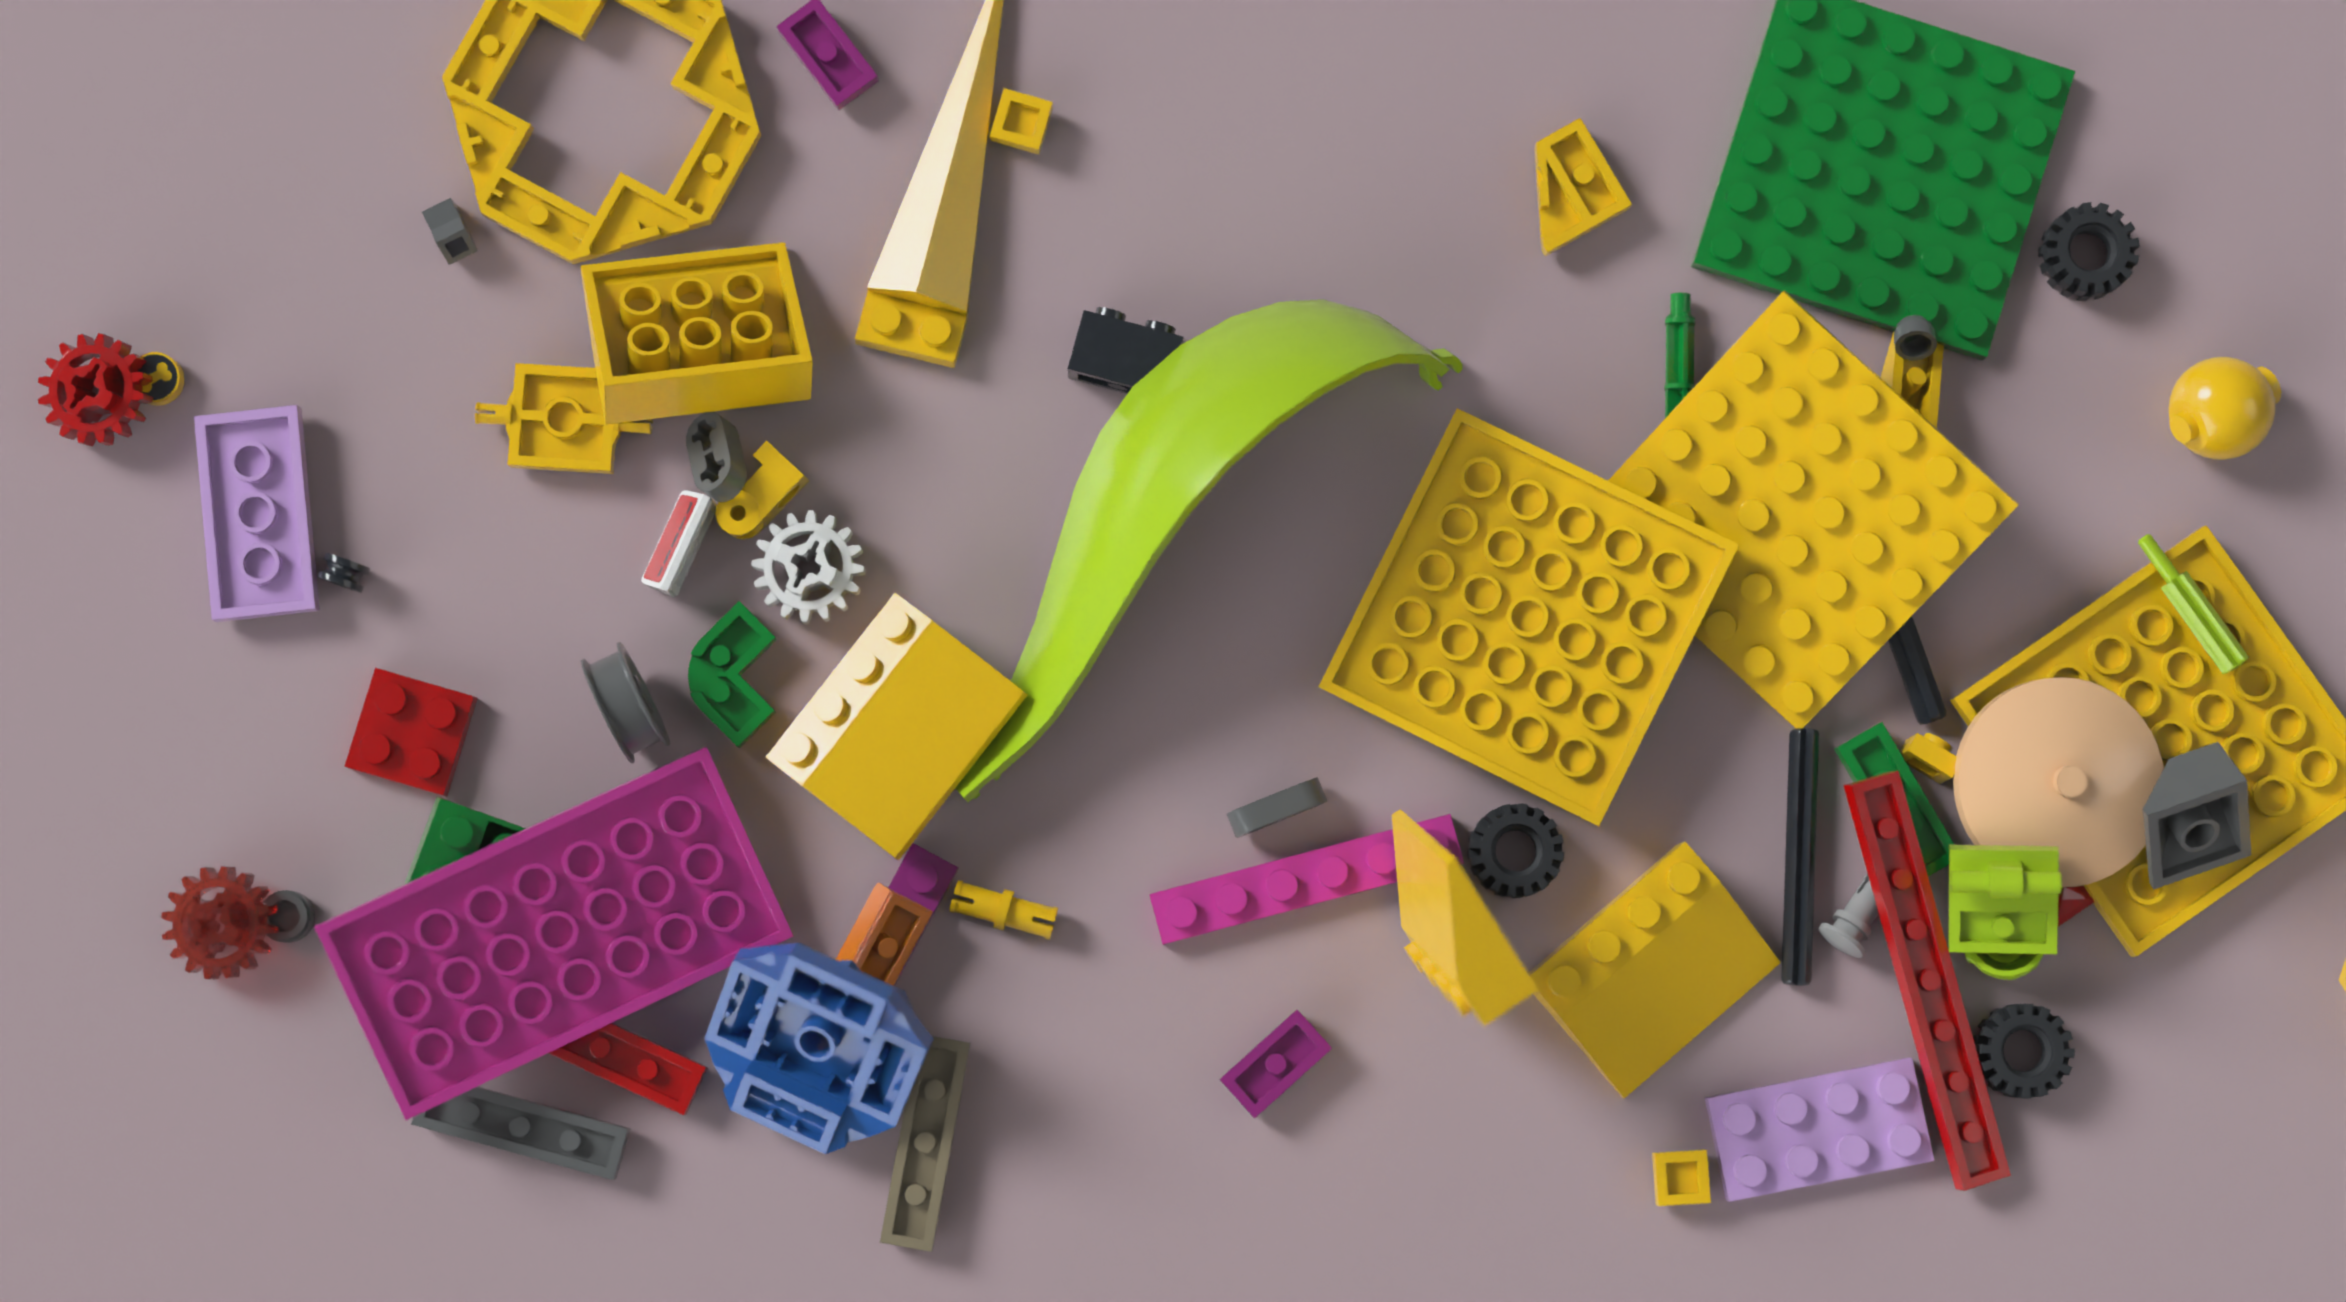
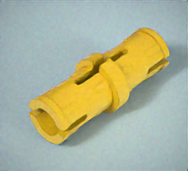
[949,879,1059,940]

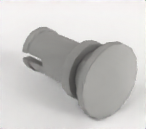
[1818,874,1879,958]

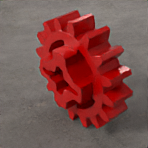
[38,333,153,447]

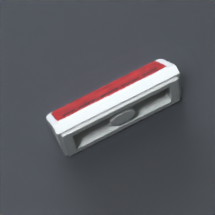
[641,490,717,597]

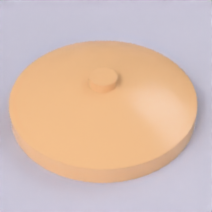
[1953,677,2164,887]

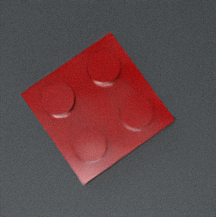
[344,668,478,797]

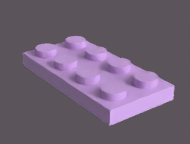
[194,405,320,622]
[1705,1057,1934,1202]

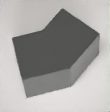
[422,198,478,265]

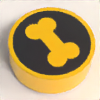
[138,352,185,406]

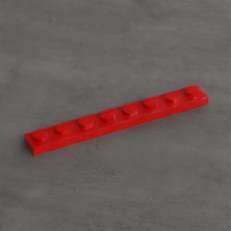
[1843,771,2011,1191]

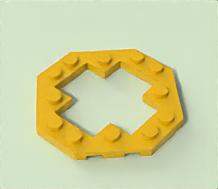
[442,0,762,265]

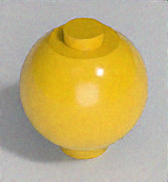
[2168,357,2281,460]

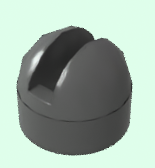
[1894,315,1937,361]

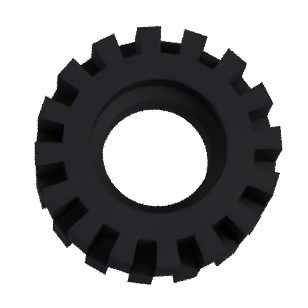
[2038,202,2140,301]
[1467,803,1565,899]
[1973,1004,2075,1099]

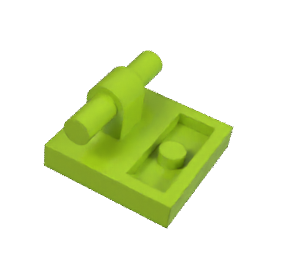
[1948,845,2061,954]

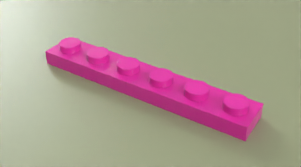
[1149,814,1464,945]

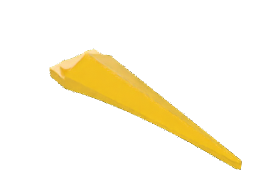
[855,0,1004,368]

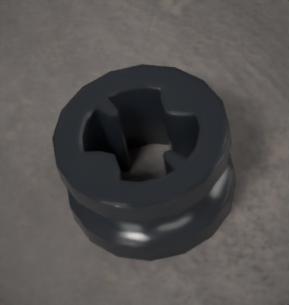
[317,553,370,593]

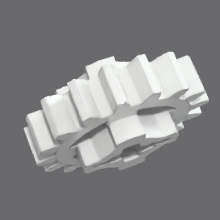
[751,510,866,624]

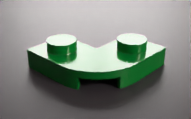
[688,601,777,748]

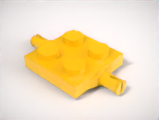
[475,363,653,474]

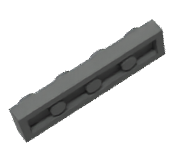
[411,1086,631,1180]

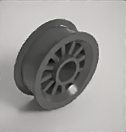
[581,642,670,763]

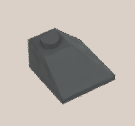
[2143,742,2251,889]

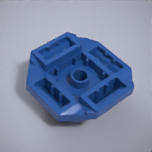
[704,942,934,1155]

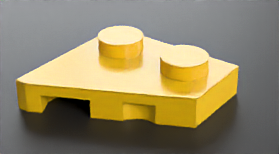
[1534,118,1632,257]

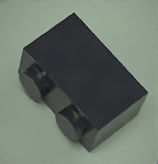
[1067,307,1183,394]

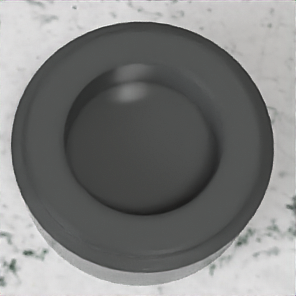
[259,890,315,943]

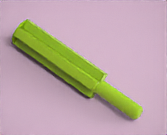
[2138,534,2249,674]

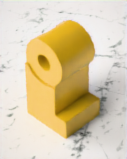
[715,440,809,540]

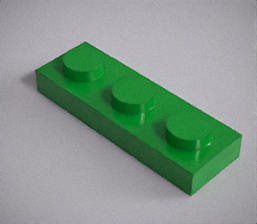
[1834,722,1954,876]

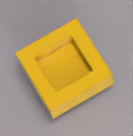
[990,88,1054,155]
[1900,733,1957,784]
[1652,1149,1711,1206]

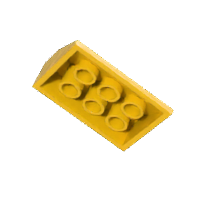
[581,242,813,425]
[765,593,1028,861]
[1392,809,1538,1027]
[1528,841,1781,1099]

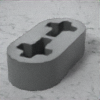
[686,411,747,502]
[1227,777,1328,838]

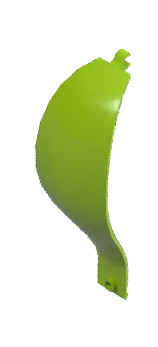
[955,299,1463,803]

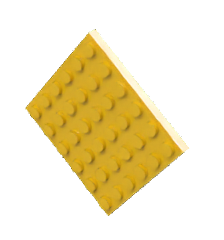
[1608,290,2019,728]
[1318,408,1740,826]
[1950,525,2346,957]

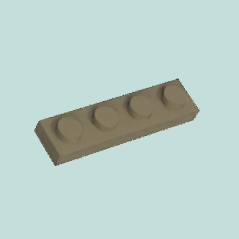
[880,1036,971,1252]

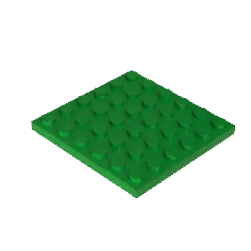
[1691,0,2075,361]

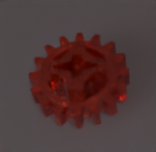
[161,866,279,980]

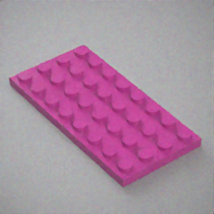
[314,746,793,1121]

